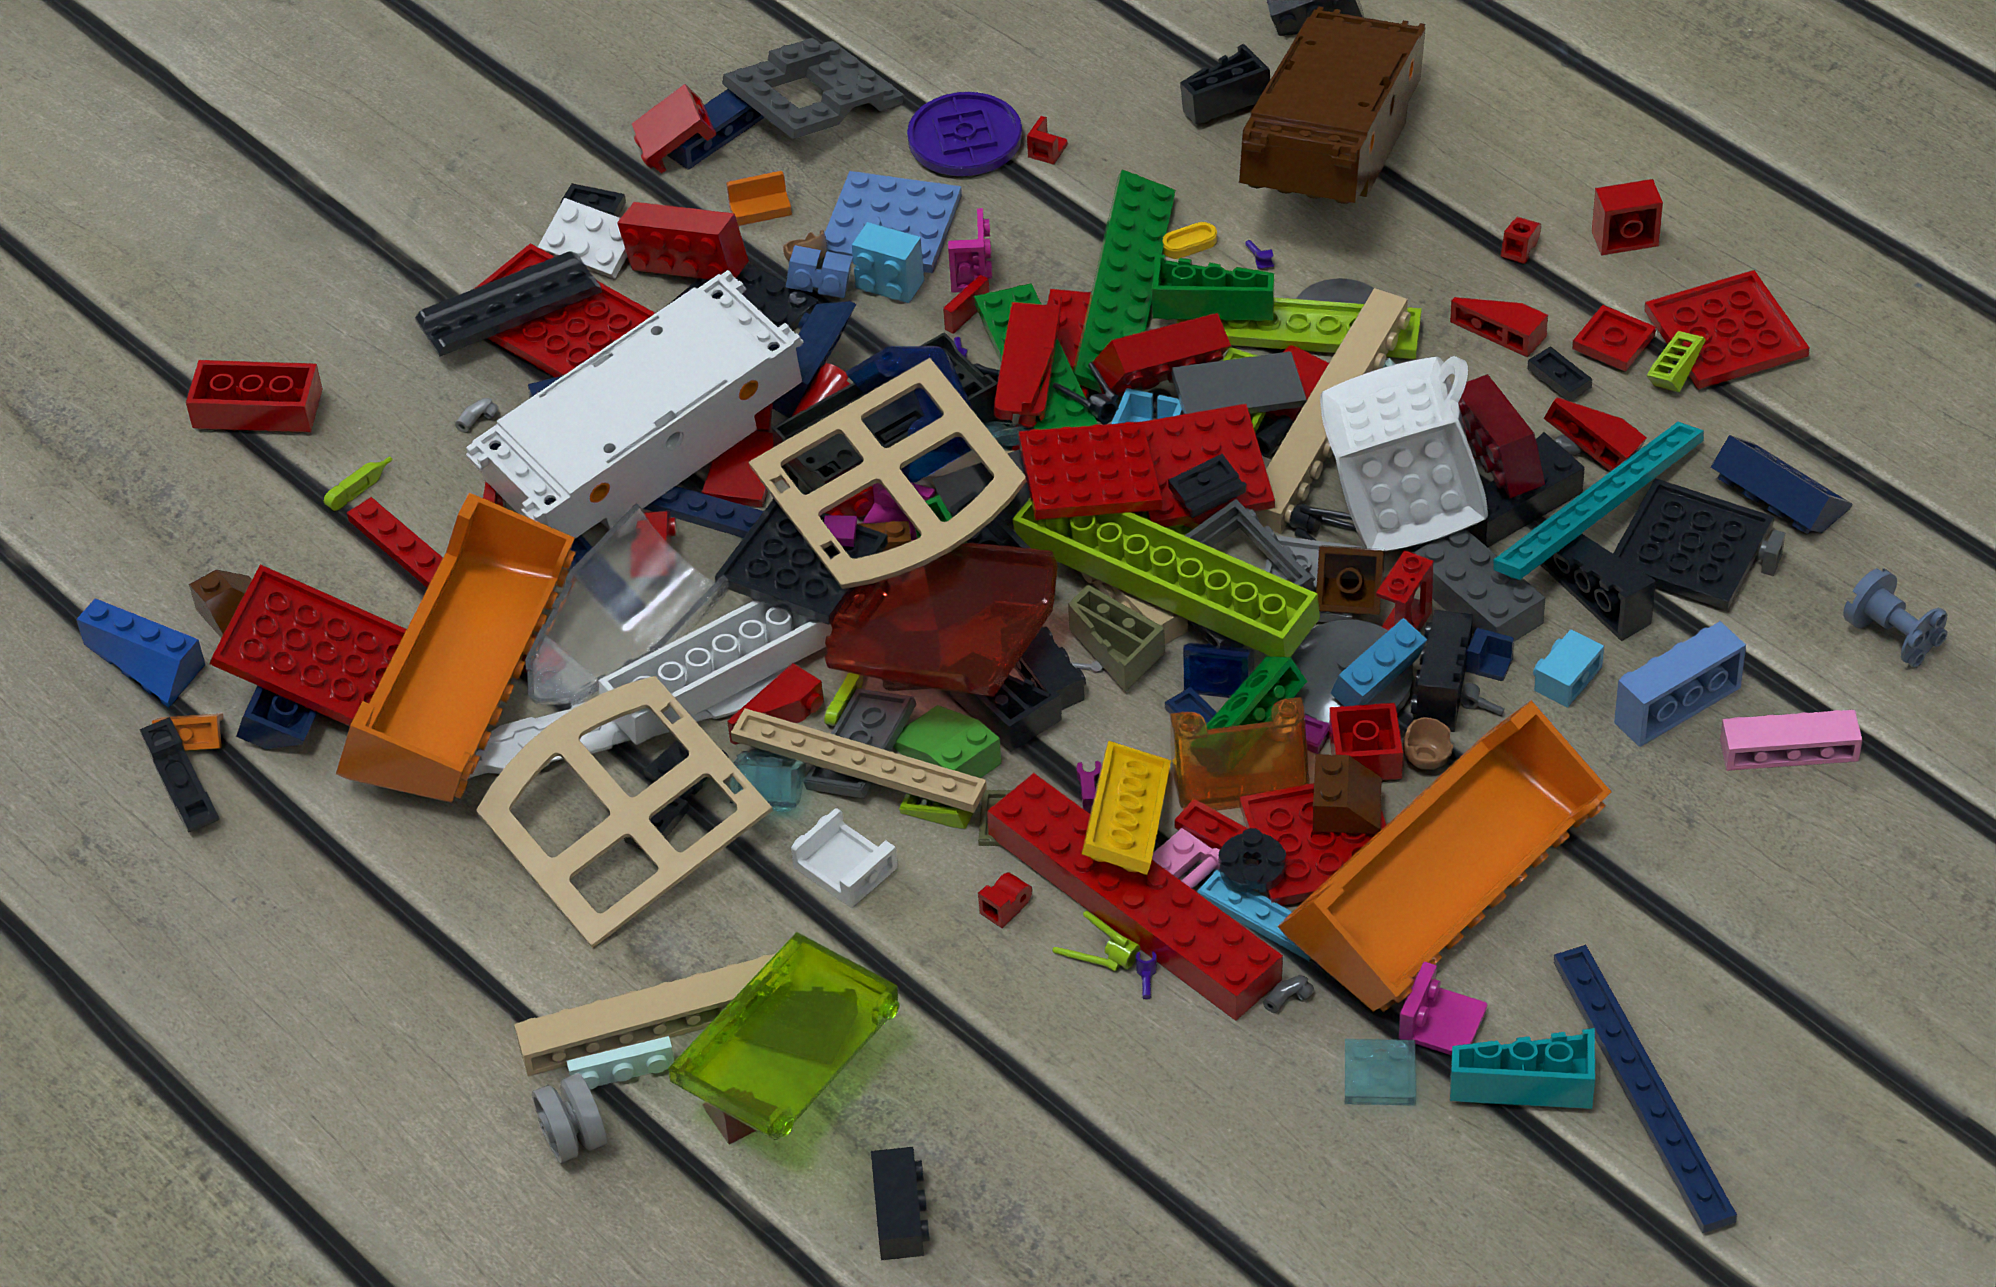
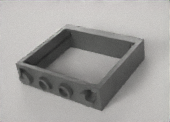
[1185,499,1316,660]

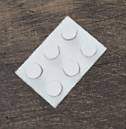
[538,198,627,279]

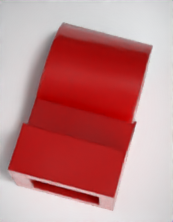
[1501,216,1541,264]
[978,872,1033,928]

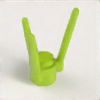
[1052,911,1140,972]

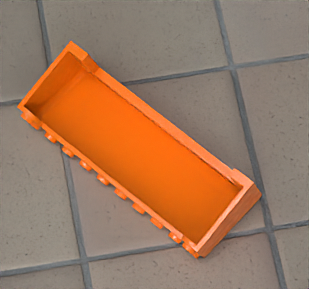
[336,493,576,803]
[1277,700,1611,1012]

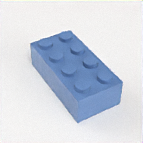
[1614,621,1746,747]

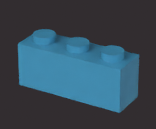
[1330,618,1427,706]

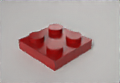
[1572,305,1656,372]

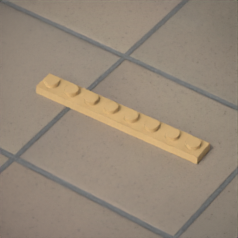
[731,708,987,813]

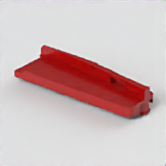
[994,296,1062,428]

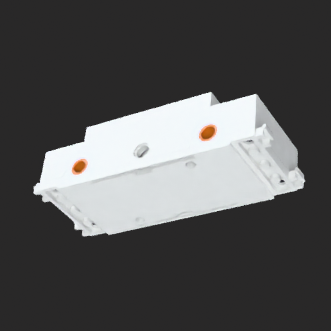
[466,270,804,539]

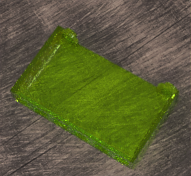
[668,932,900,1140]

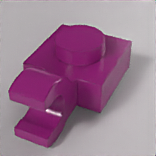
[1076,761,1101,814]

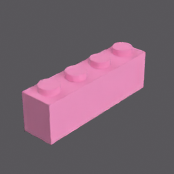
[1720,710,1862,771]

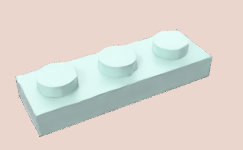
[567,1036,675,1090]

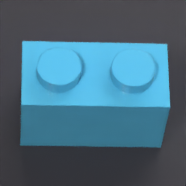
[1533,629,1604,708]

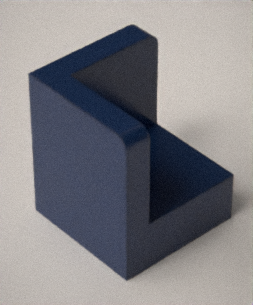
[1466,628,1514,681]

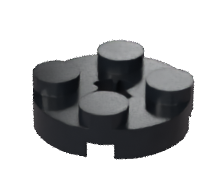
[1218,828,1286,893]

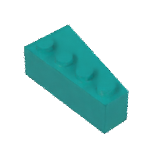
[1450,1028,1595,1109]

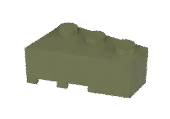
[1068,585,1165,692]

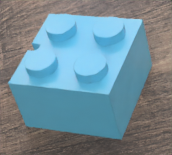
[852,222,924,303]
[1111,388,1183,424]

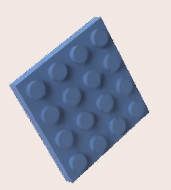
[825,171,962,273]

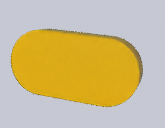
[1162,222,1217,259]

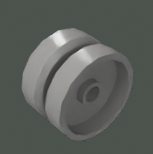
[532,1073,607,1163]

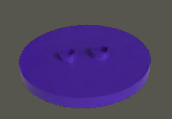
[907,92,1022,176]

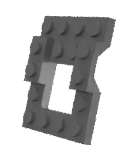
[722,38,904,139]

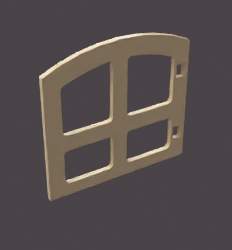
[749,358,1027,589]
[476,676,773,948]

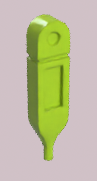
[324,456,393,511]
[824,659,869,727]

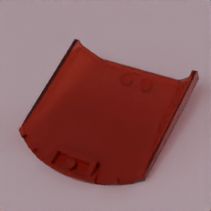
[825,538,1058,696]

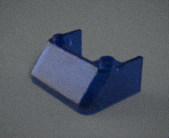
[846,346,974,483]

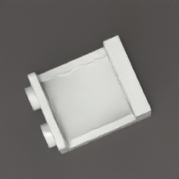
[791,808,898,908]

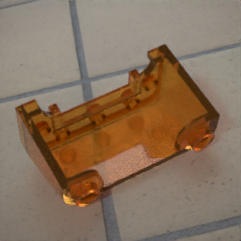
[1170,697,1310,811]

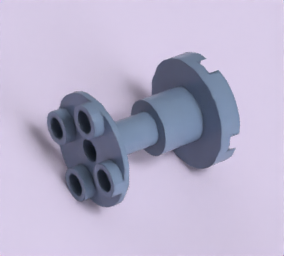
[1843,568,1948,667]

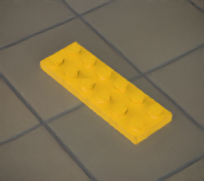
[1082,741,1171,875]

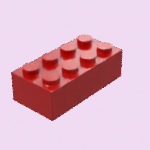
[617,202,749,280]
[1093,313,1231,397]
[186,360,323,432]

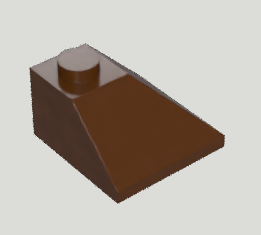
[189,569,252,638]

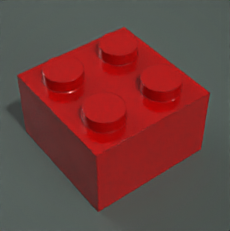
[1592,179,1663,256]
[1329,703,1403,780]

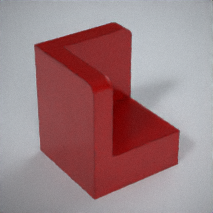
[1027,116,1068,165]

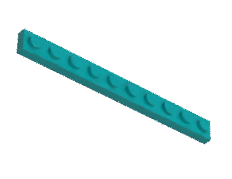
[1493,422,1704,580]

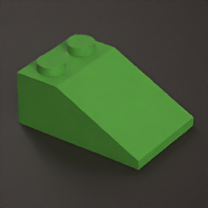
[893,705,1002,778]

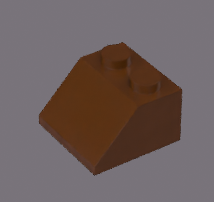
[1316,545,1385,615]
[1313,754,1382,834]

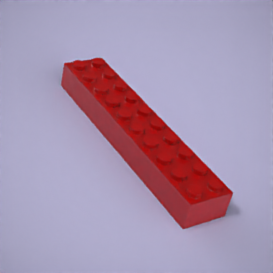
[987,773,1283,1021]

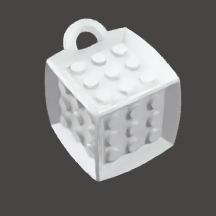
[1320,356,1488,552]

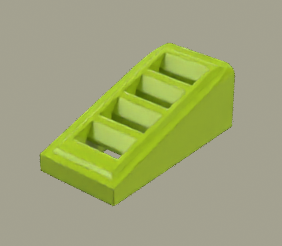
[1647,331,1706,392]
[899,793,973,829]

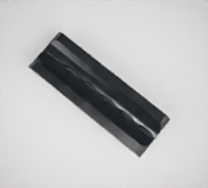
[415,251,603,357]

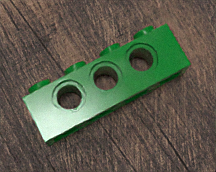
[1188,656,1308,772]

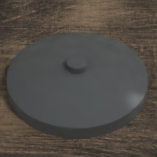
[1289,620,1413,724]

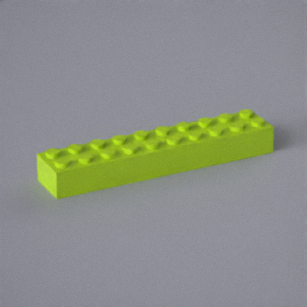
[1012,498,1320,657]

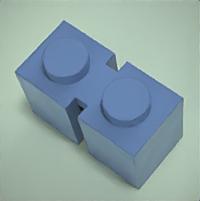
[786,245,853,298]

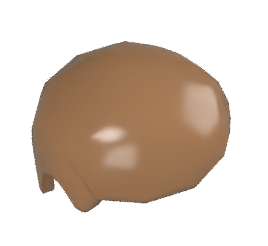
[783,230,827,262]
[1403,717,1454,770]

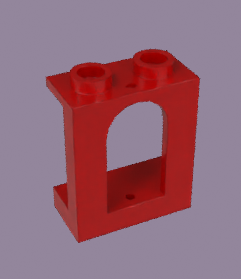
[1376,550,1434,632]

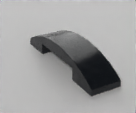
[140,717,219,833]

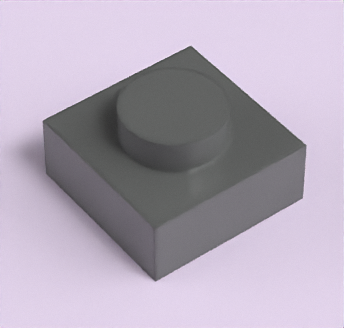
[1758,529,1786,576]

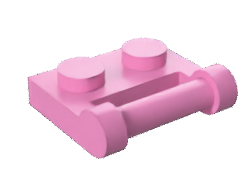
[1152,828,1220,889]

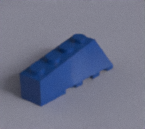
[76,598,206,708]

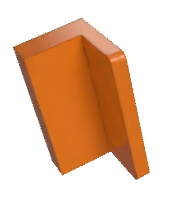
[726,171,792,226]
[152,713,223,751]

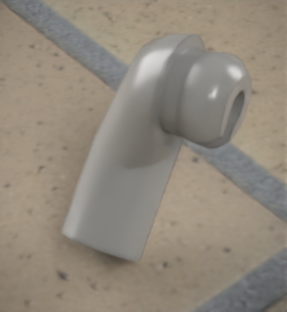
[455,398,499,432]

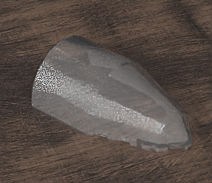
[525,503,730,706]

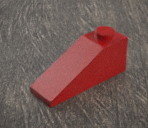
[1450,297,1548,358]
[1543,397,1647,471]
[727,663,824,745]

